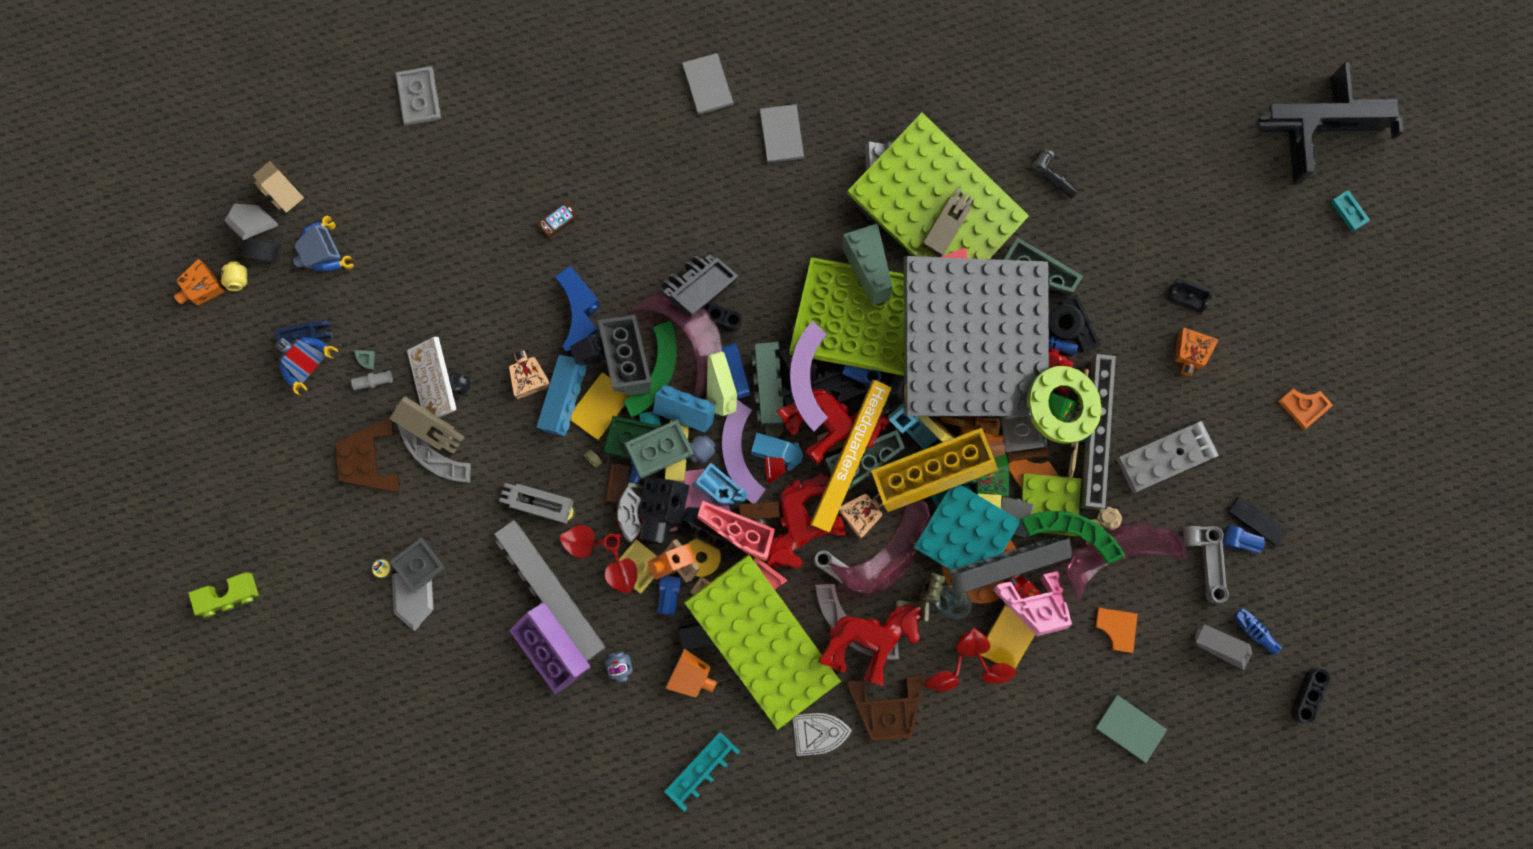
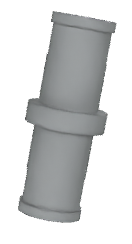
[351,370,393,390]

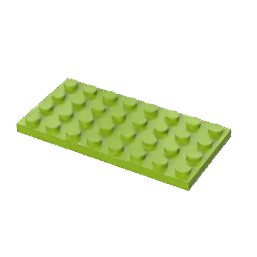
[684,554,841,729]

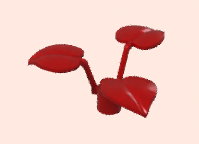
[560,507,643,594]
[924,628,1016,691]

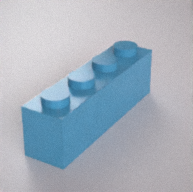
[537,355,587,436]

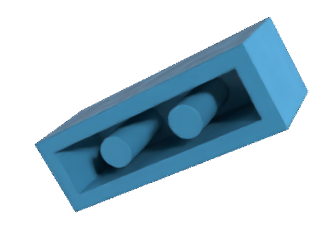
[653,385,716,433]

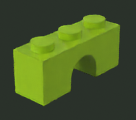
[189,573,259,618]

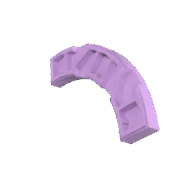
[790,321,828,432]
[722,400,766,504]

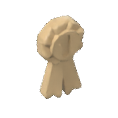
[1081,507,1122,544]

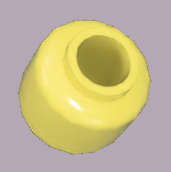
[221,261,247,291]

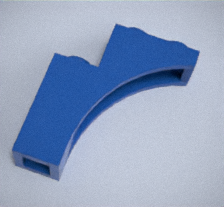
[556,266,600,356]

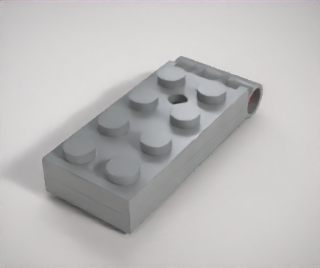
[1116,421,1219,493]

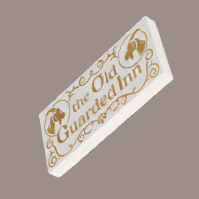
[407,337,456,418]

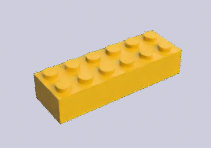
[871,428,998,512]

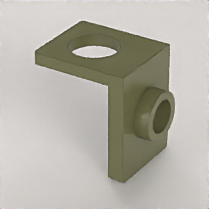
[896,600,929,622]

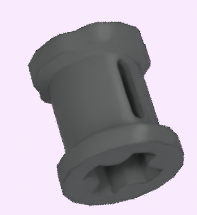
[1031,148,1054,173]

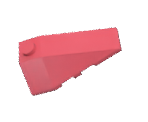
[697,501,775,561]

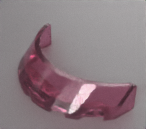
[630,294,722,399]
[828,500,931,594]
[1067,523,1187,602]

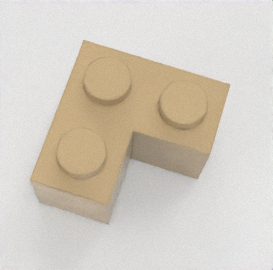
[253,161,304,212]

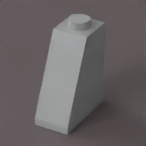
[1195,624,1252,670]

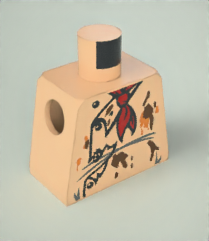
[509,351,550,399]
[838,494,883,539]

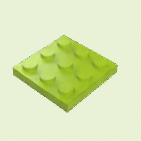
[1021,473,1081,536]

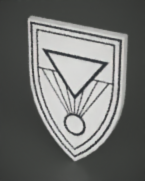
[793,713,852,756]

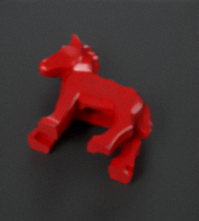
[776,389,890,464]
[765,471,845,569]
[818,604,921,686]

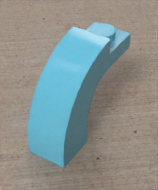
[888,402,938,450]

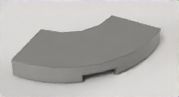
[617,487,642,542]

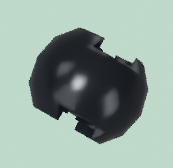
[448,372,471,395]

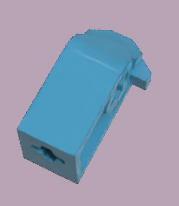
[751,433,803,471]
[692,463,747,506]

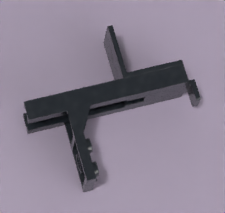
[1259,62,1403,184]

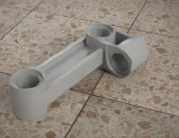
[1183,526,1229,604]

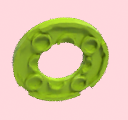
[1027,366,1101,444]

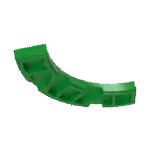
[623,321,677,418]
[1020,511,1125,564]

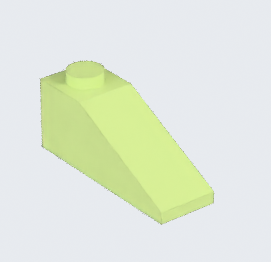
[707,351,737,416]

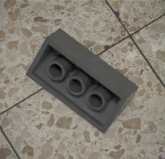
[598,315,651,395]

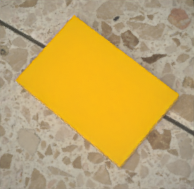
[570,372,632,441]
[981,603,1035,669]

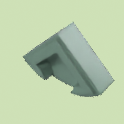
[354,350,375,371]

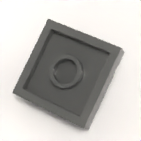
[389,537,446,593]

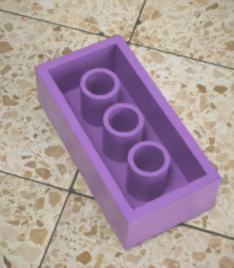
[509,603,590,695]

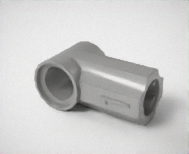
[813,550,852,583]

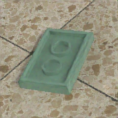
[624,419,694,479]
[1095,695,1167,763]

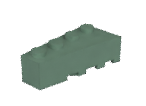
[842,223,892,305]
[1004,237,1083,296]
[752,342,784,427]
[825,430,905,492]

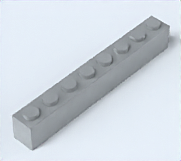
[1080,354,1116,511]
[495,520,606,662]

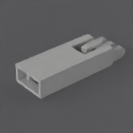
[498,483,574,524]

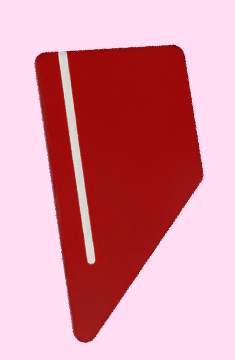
[765,457,785,484]

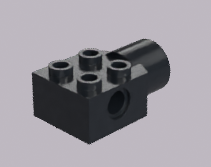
[638,477,690,545]

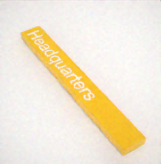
[811,380,891,532]

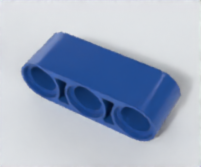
[718,343,750,399]

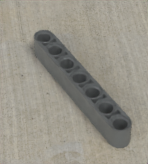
[950,535,1073,593]

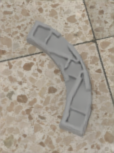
[396,405,471,483]
[815,584,899,659]

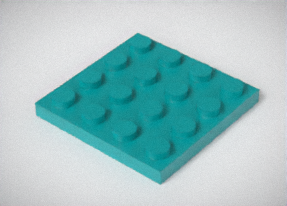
[913,485,1021,588]

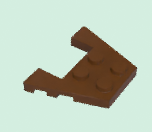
[941,416,1000,436]
[335,418,400,492]
[847,676,925,741]

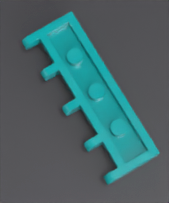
[665,732,740,811]

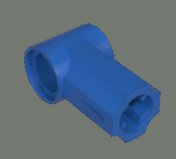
[842,365,881,388]
[1223,525,1265,554]
[657,575,681,615]

